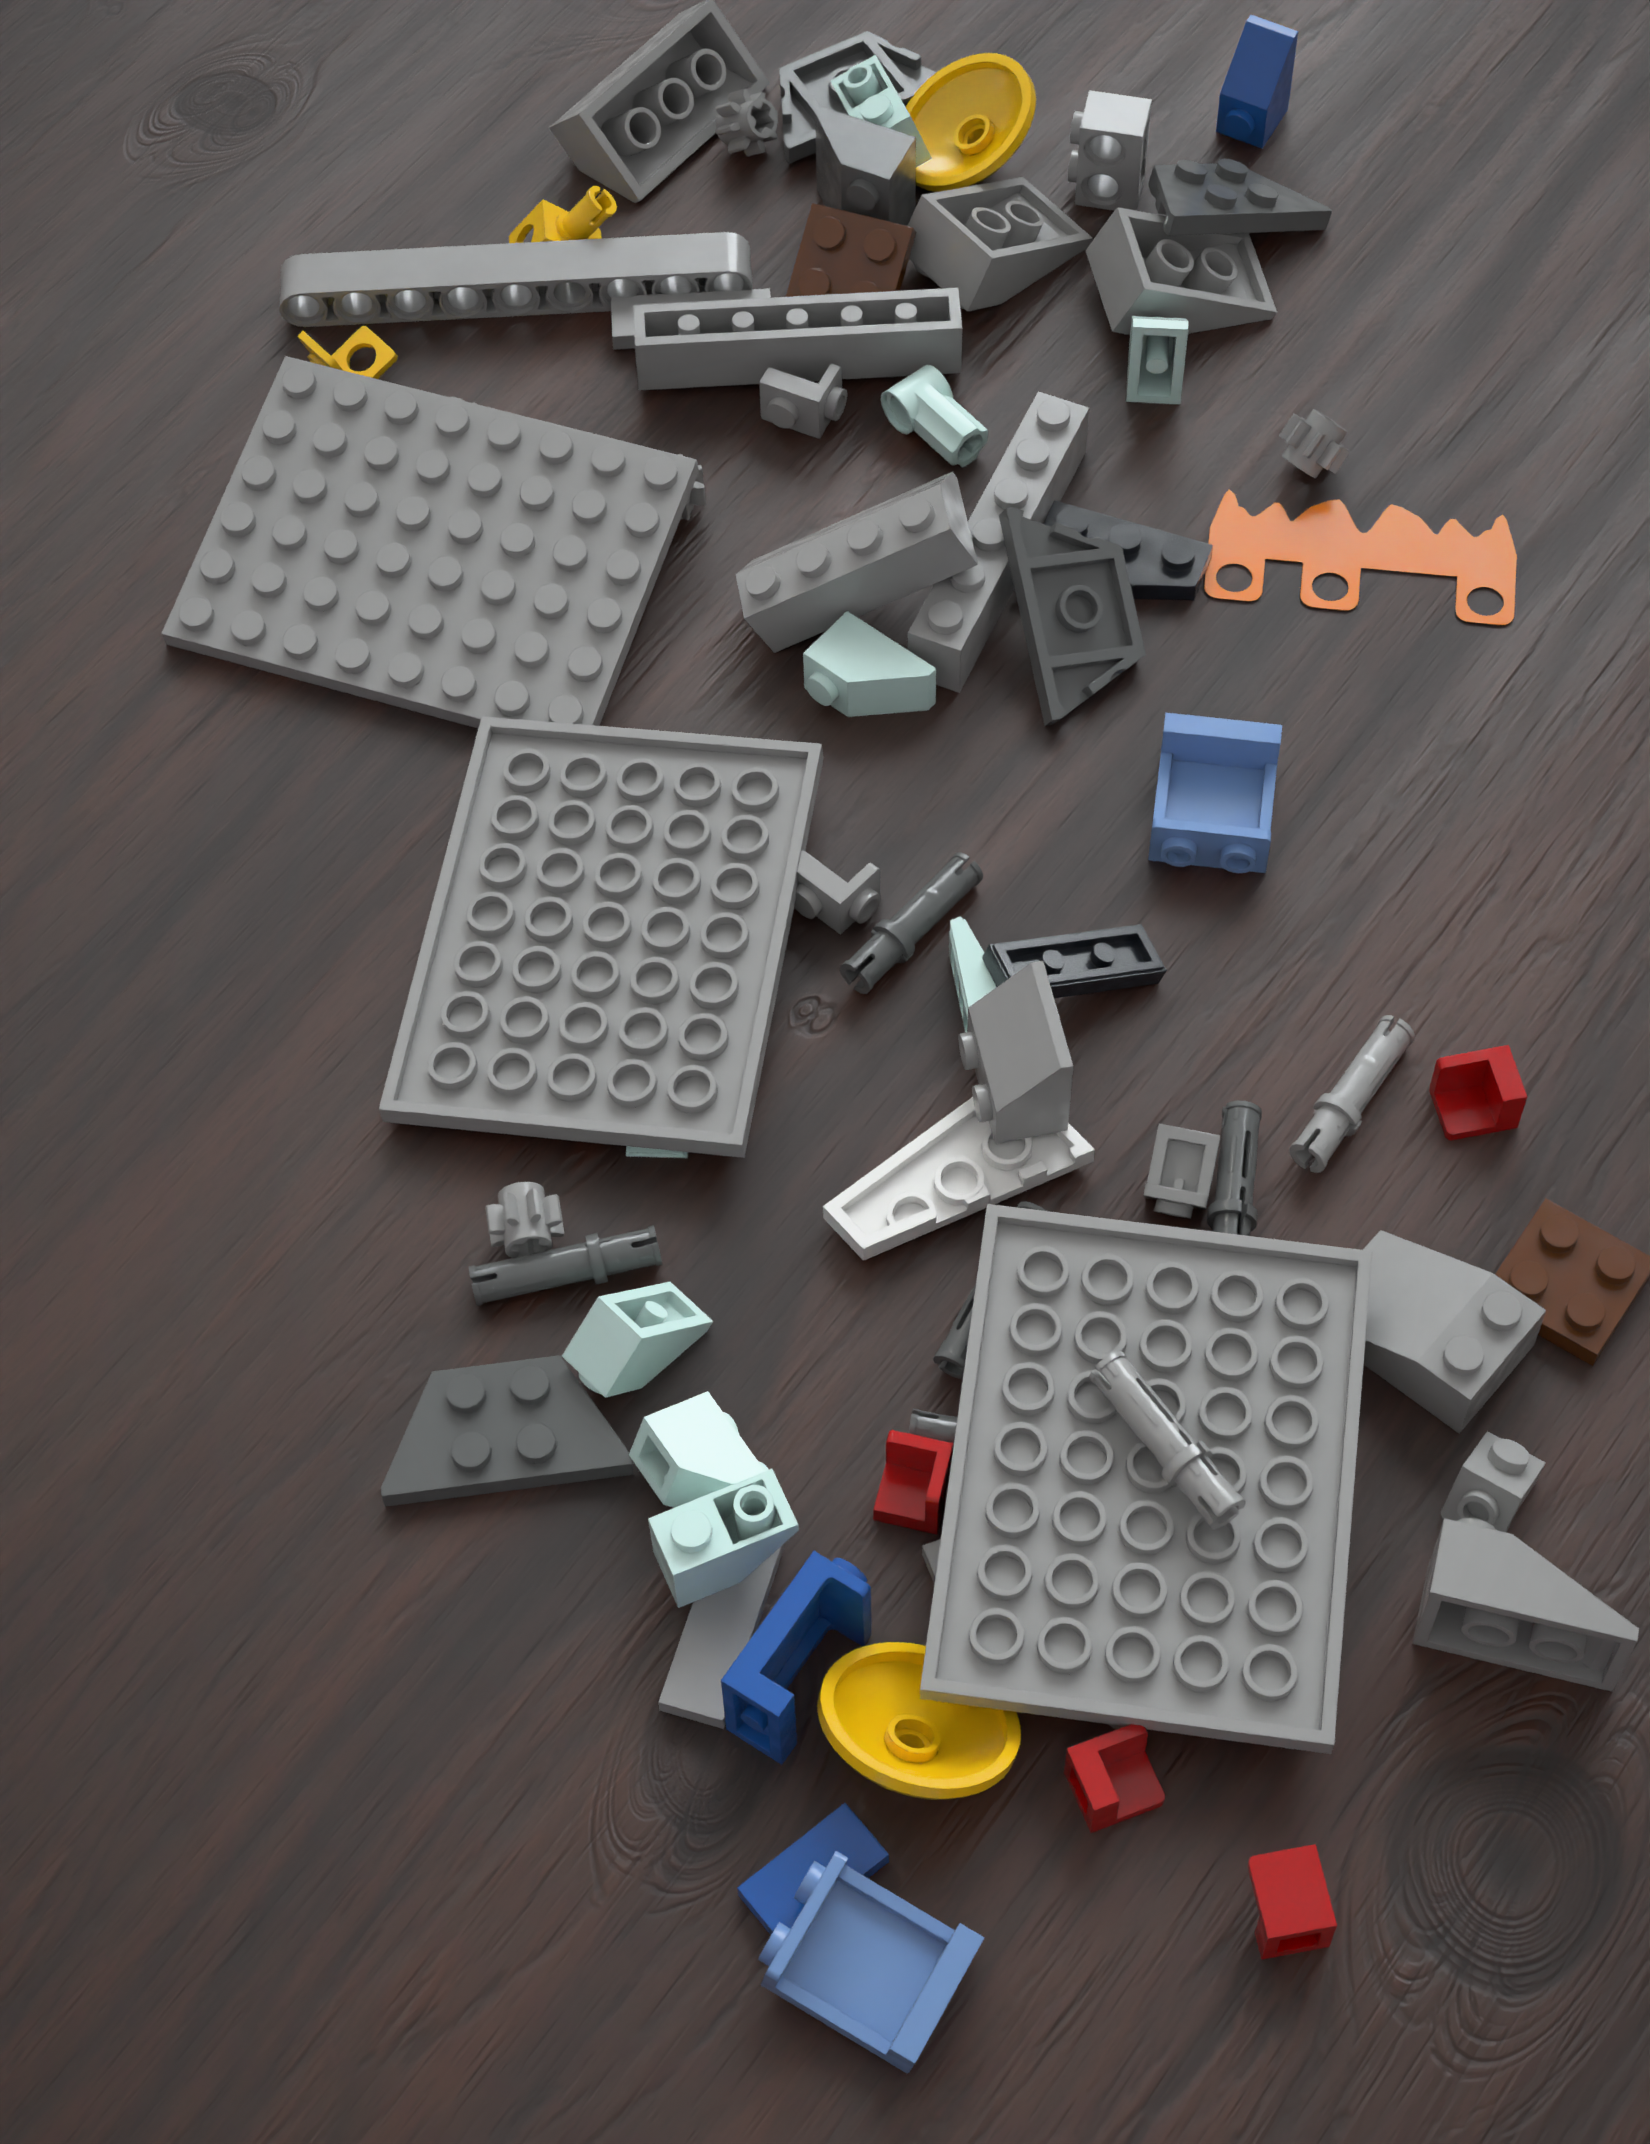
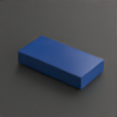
[737,1803,889,1935]

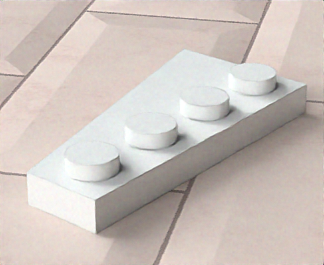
[823,1097,1095,1261]

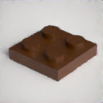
[786,203,916,297]
[1495,1198,1650,1366]

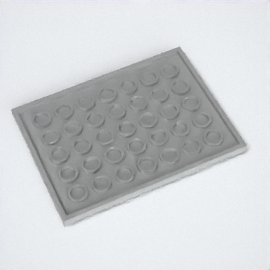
[161,356,699,728]
[379,716,824,1158]
[920,1204,1372,1754]

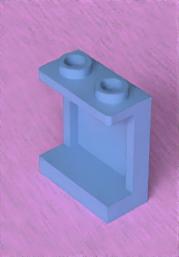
[1148,713,1282,873]
[758,1851,984,2074]

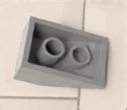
[908,177,1093,311]
[1085,207,1277,335]
[1363,1230,1546,1434]
[1412,1518,1639,1692]

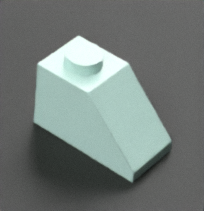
[1126,316,1189,405]
[803,611,936,717]
[562,1282,713,1398]

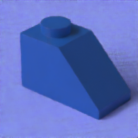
[1216,15,1298,149]

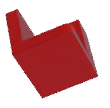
[1429,1045,1527,1140]
[873,1430,953,1535]
[1064,1724,1165,1833]
[1248,1844,1337,1960]

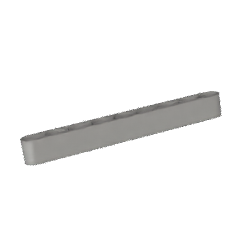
[280,232,753,327]

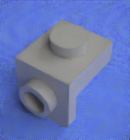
[759,363,847,439]
[794,850,881,935]
[1143,1124,1221,1219]
[1441,1431,1546,1533]

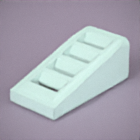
[949,916,996,1032]

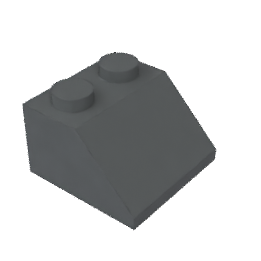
[815,106,916,226]

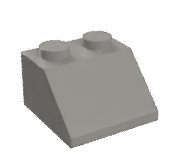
[958,961,1073,1144]

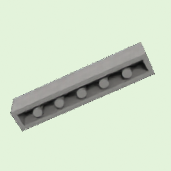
[633,288,962,390]
[908,391,1089,693]

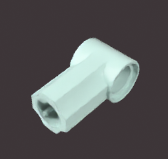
[880,365,988,468]

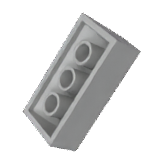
[549,0,770,203]
[736,471,978,653]

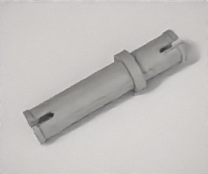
[1289,1015,1415,1173]
[1089,1351,1246,1529]

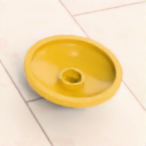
[906,53,1036,192]
[817,1642,1021,1800]

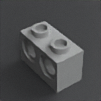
[1068,90,1152,211]

